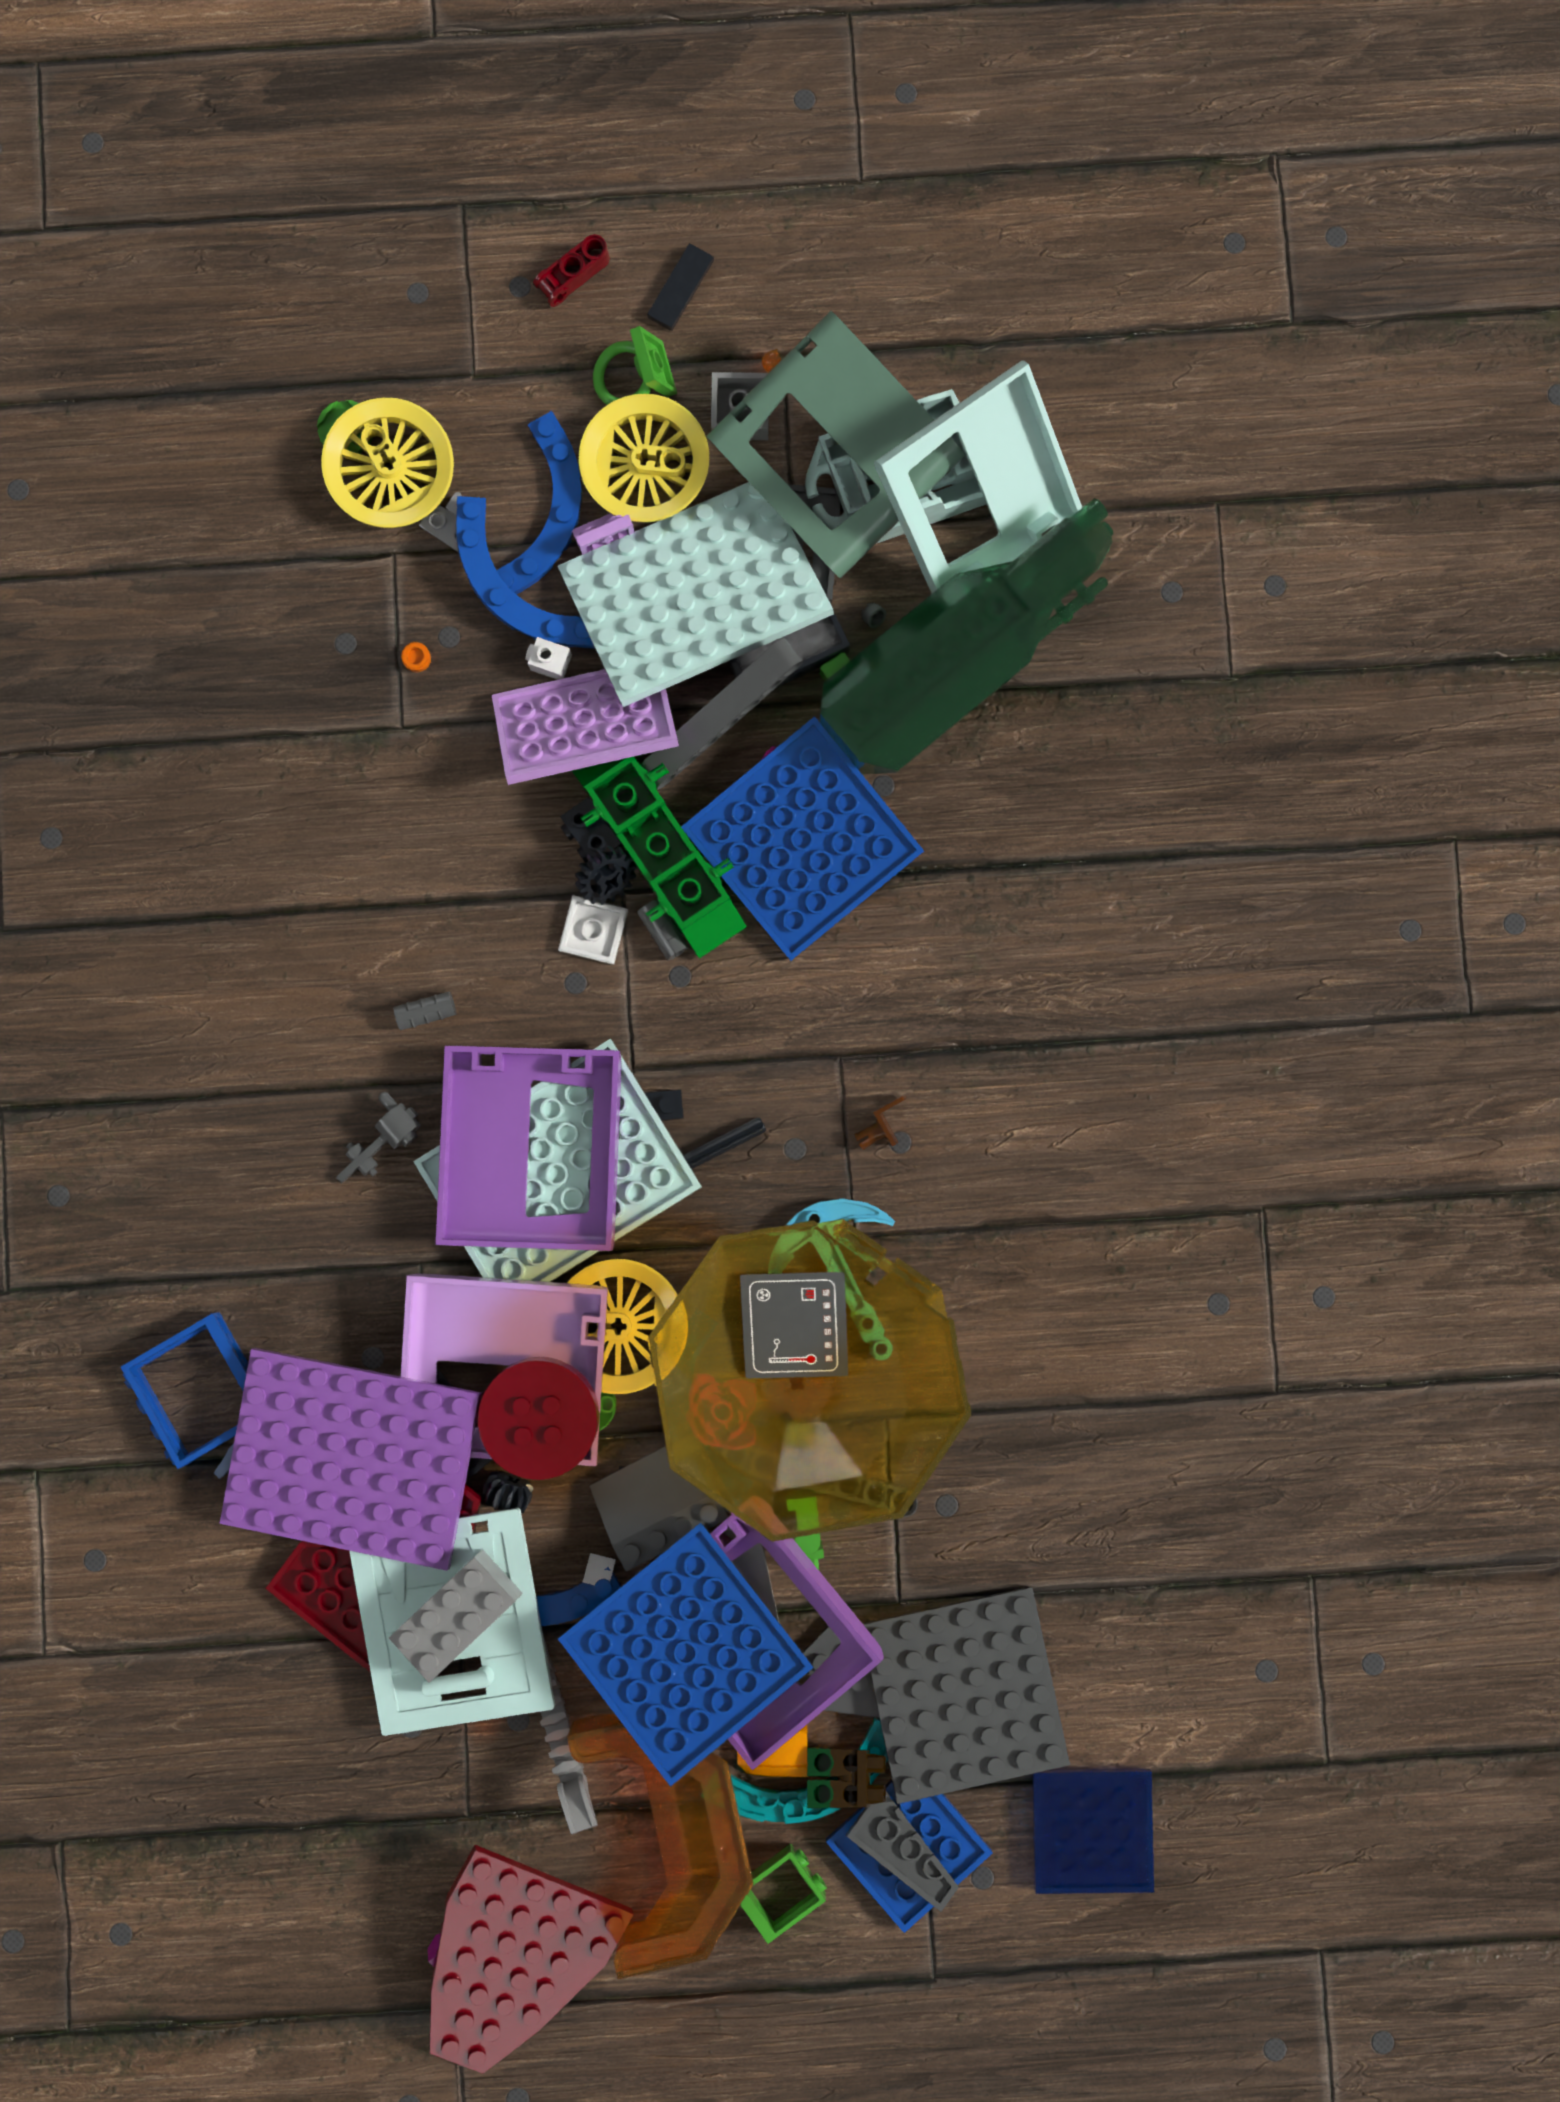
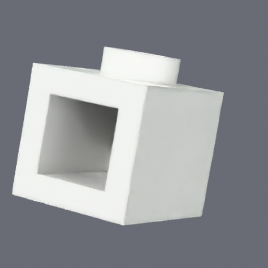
[525,637,572,680]

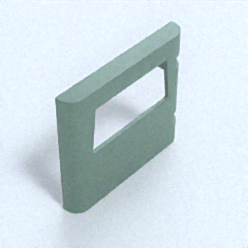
[706,311,966,579]

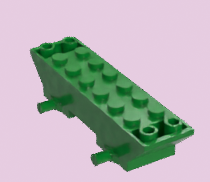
[572,756,747,959]

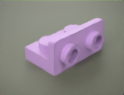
[572,513,635,555]

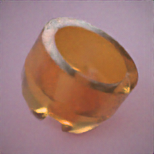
[762,349,781,373]

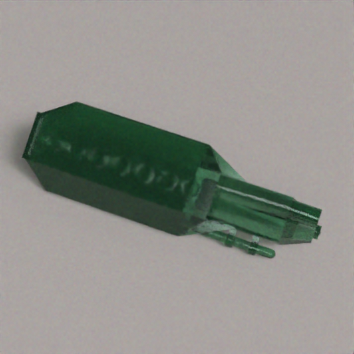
[820,498,1114,775]

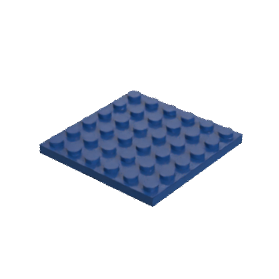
[681,716,924,961]
[558,1523,814,1787]

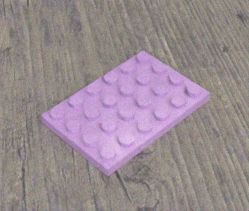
[492,669,679,785]

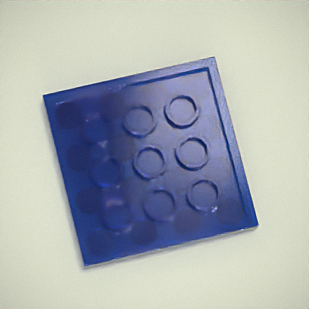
[1032,1769,1154,1894]

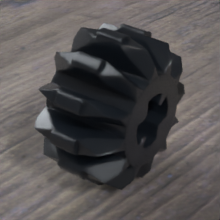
[482,1470,533,1514]

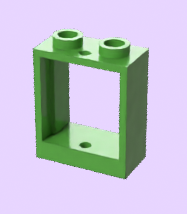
[733,1843,827,1944]

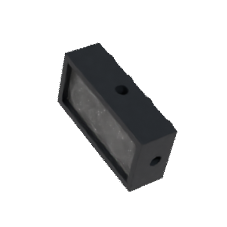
[727,611,850,688]

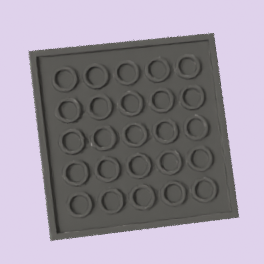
[862,1586,1070,1804]

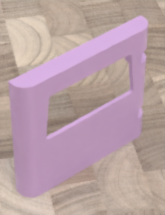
[401,1274,608,1466]

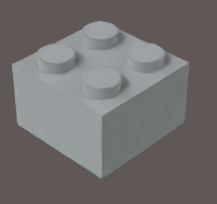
[711,372,769,440]

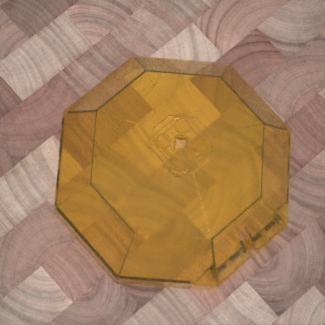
[647,1219,972,1542]

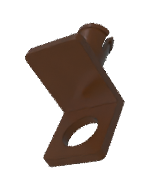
[854,1095,907,1150]

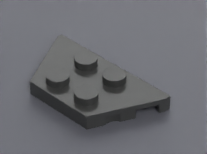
[803,1606,879,1718]

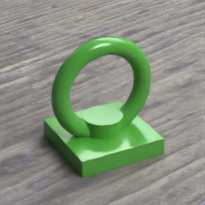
[593,326,677,405]

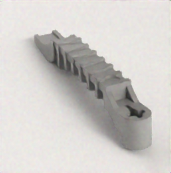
[540,1635,598,1835]

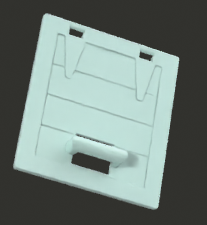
[350,1508,555,1736]

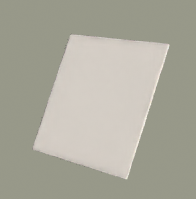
[583,1553,616,1585]

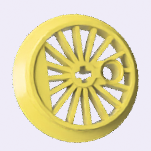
[579,394,709,522]
[321,398,454,528]
[567,1259,685,1394]

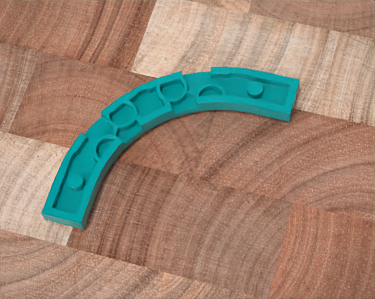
[702,1717,888,1824]

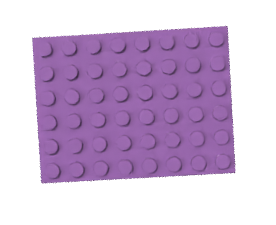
[220,1348,482,1571]

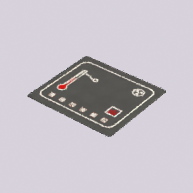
[740,1272,848,1378]

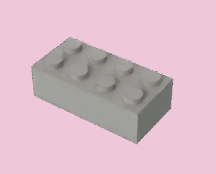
[389,1549,523,1683]

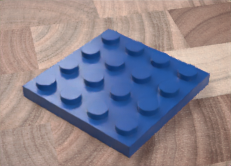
[826,1779,993,1933]

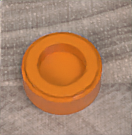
[401,642,431,673]

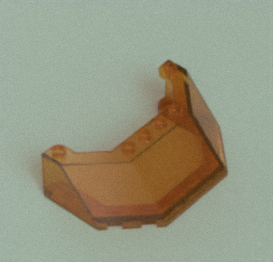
[567,1714,754,1979]

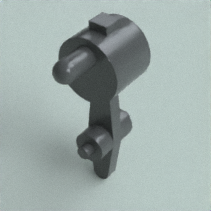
[336,1092,421,1184]

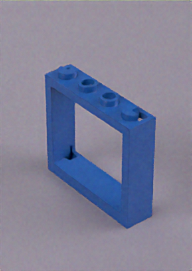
[121,1312,248,1469]

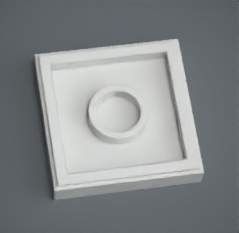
[558,895,628,965]

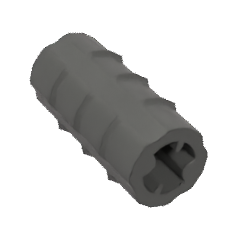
[637,899,689,961]
[393,991,457,1031]

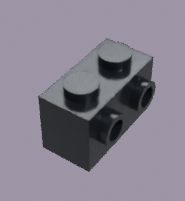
[560,797,623,863]

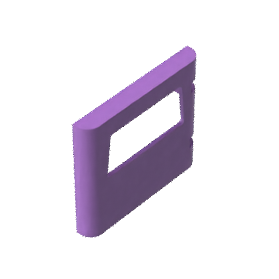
[436,1046,621,1251]
[710,1498,884,1770]

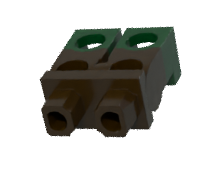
[807,1748,886,1809]

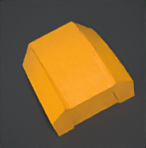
[737,1725,808,1777]

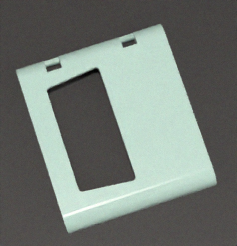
[874,360,1087,616]

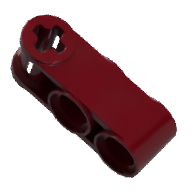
[533,234,610,307]

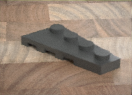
[846,1792,959,1912]

